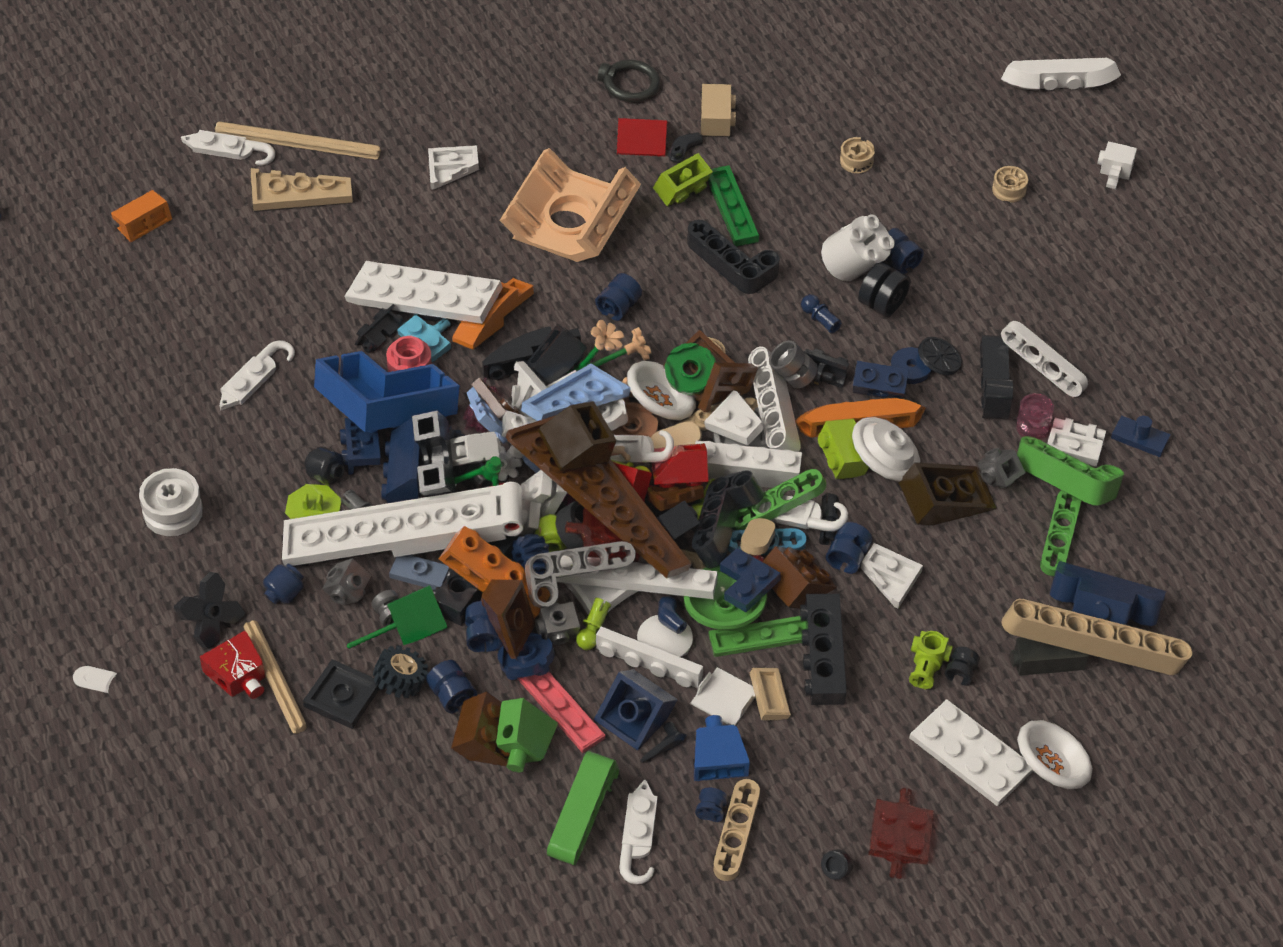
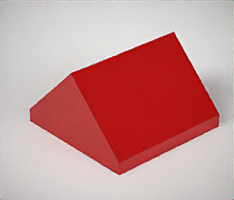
[617,118,668,157]

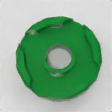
[665,343,716,395]

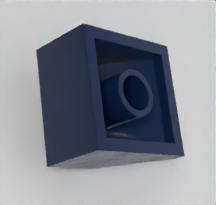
[593,669,678,750]

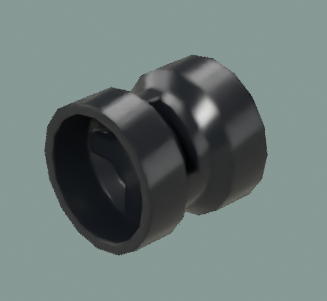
[944,646,980,686]

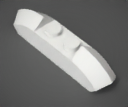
[1001,58,1121,90]

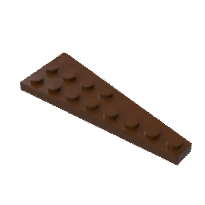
[505,415,691,578]

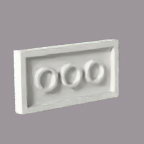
[909,699,1033,806]

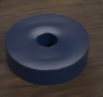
[890,347,931,384]

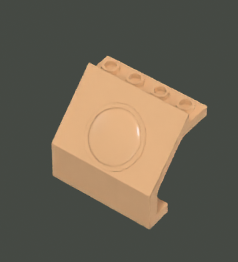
[500,148,641,262]

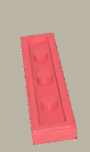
[518,672,605,753]

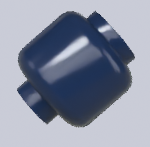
[263,563,304,604]

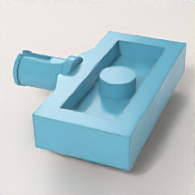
[397,315,451,362]

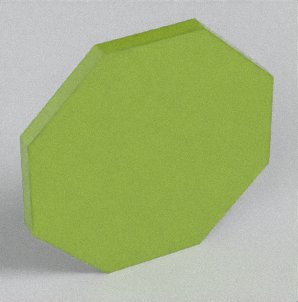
[285,484,341,519]

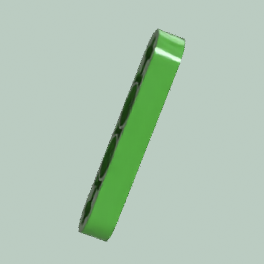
[734,469,827,531]
[1040,490,1081,576]

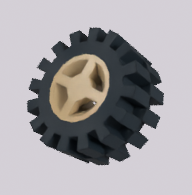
[373,645,428,698]

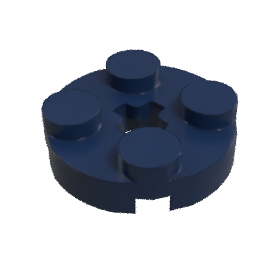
[498,633,555,680]

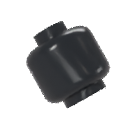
[305,447,345,485]

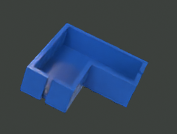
[314,351,460,433]

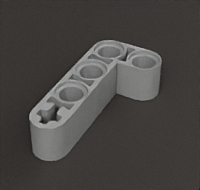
[525,541,635,608]

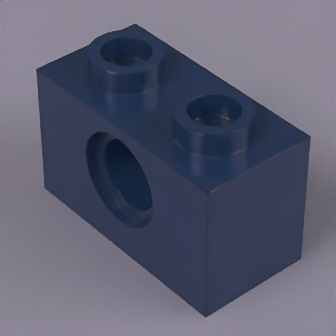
[853,361,909,399]

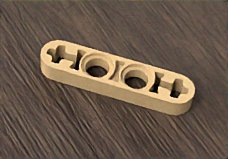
[713,779,760,881]

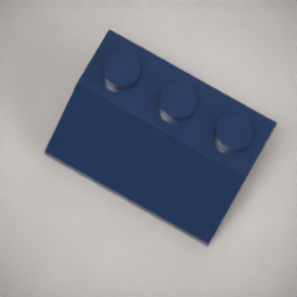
[381,418,423,504]

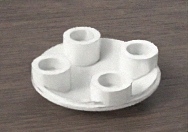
[637,615,693,657]

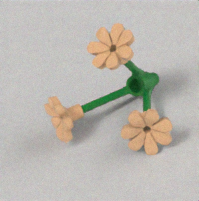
[567,320,651,403]

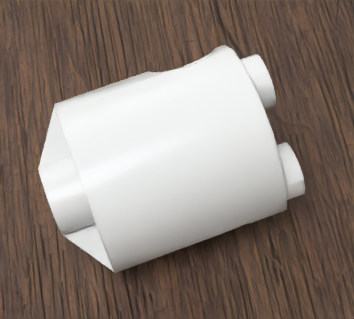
[821,214,894,281]

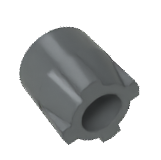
[465,462,492,488]

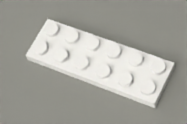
[345,261,503,324]

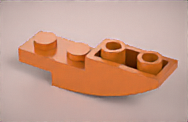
[452,278,534,349]

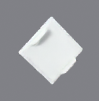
[690,667,756,725]

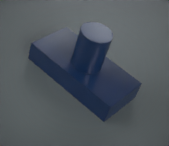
[1111,415,1171,457]

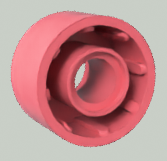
[386,336,432,372]

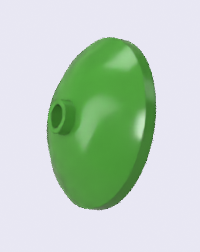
[684,565,767,630]

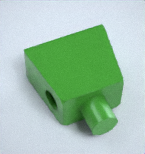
[496,698,558,772]

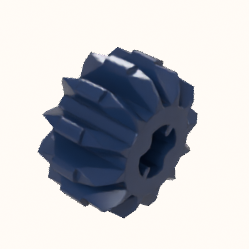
[511,534,549,575]

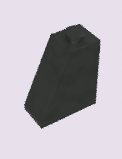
[1010,637,1088,676]

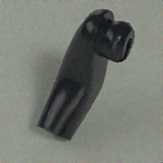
[668,132,703,163]

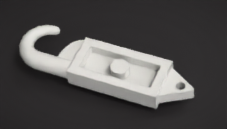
[619,780,657,885]

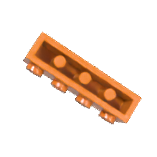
[439,526,550,618]

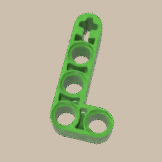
[1017,436,1124,505]
[547,751,619,866]

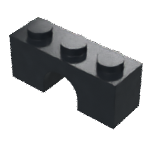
[412,410,456,497]

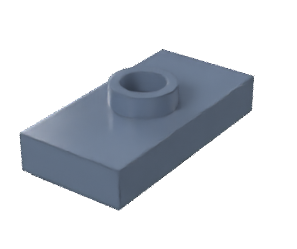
[389,555,450,590]

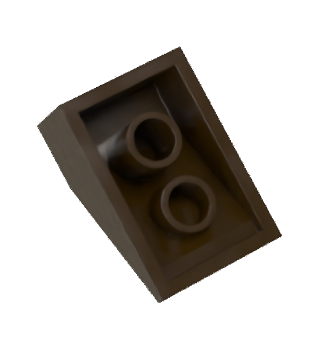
[898,462,996,525]

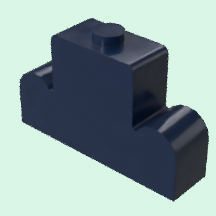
[1050,561,1166,626]

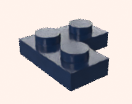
[720,548,780,612]

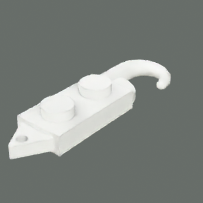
[181,130,276,166]
[220,341,295,410]
[610,430,674,463]
[759,491,848,532]

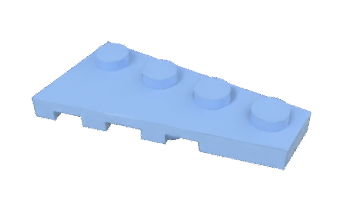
[521,364,630,421]

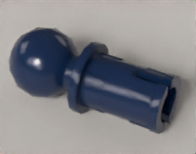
[801,294,842,334]

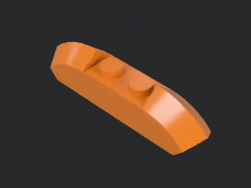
[795,398,926,438]

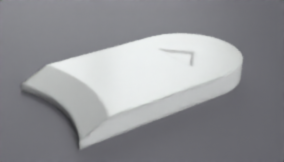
[73,666,117,693]

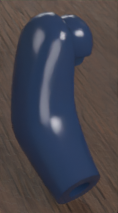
[658,596,687,634]

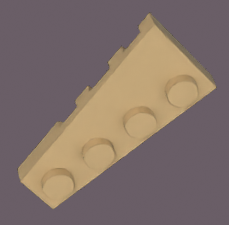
[251,168,353,211]

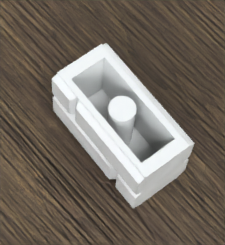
[450,432,501,466]

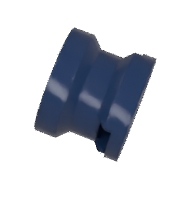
[695,787,728,822]

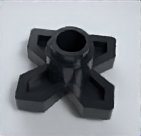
[174,572,245,649]

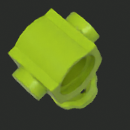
[909,631,953,690]

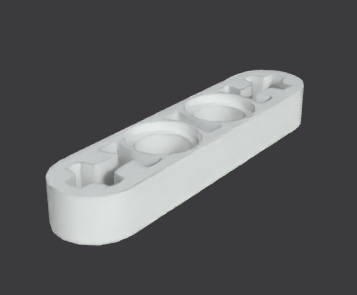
[1001,321,1088,397]

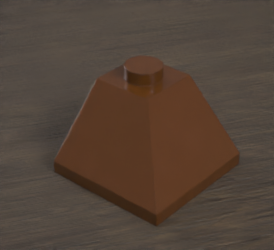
[481,579,535,659]

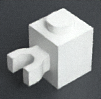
[1097,141,1137,189]

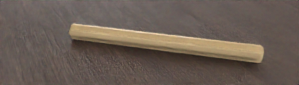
[215,121,381,160]

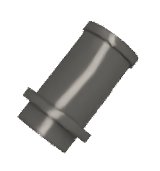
[341,490,372,510]

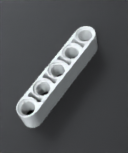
[748,347,800,452]

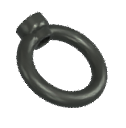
[597,60,660,102]

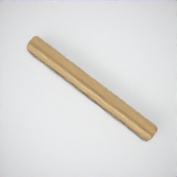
[244,620,307,734]

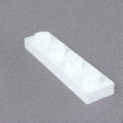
[596,627,703,688]

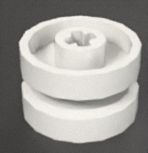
[139,468,202,536]

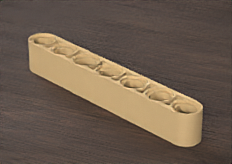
[1002,599,1192,675]

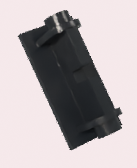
[354,304,403,353]

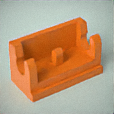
[111,190,172,242]

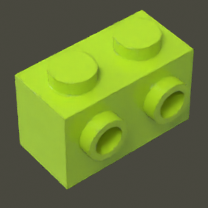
[653,153,713,207]
[817,419,869,479]

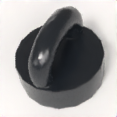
[821,849,853,880]

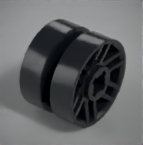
[858,262,911,318]

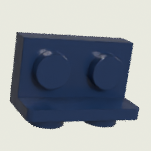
[340,418,380,475]

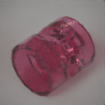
[1016,393,1054,440]

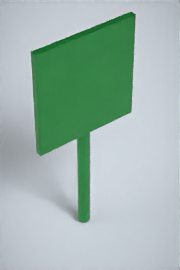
[347,585,447,649]

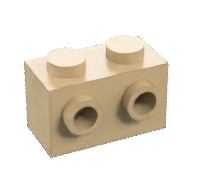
[701,84,736,136]

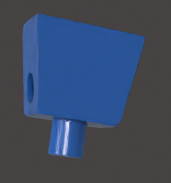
[694,715,749,781]

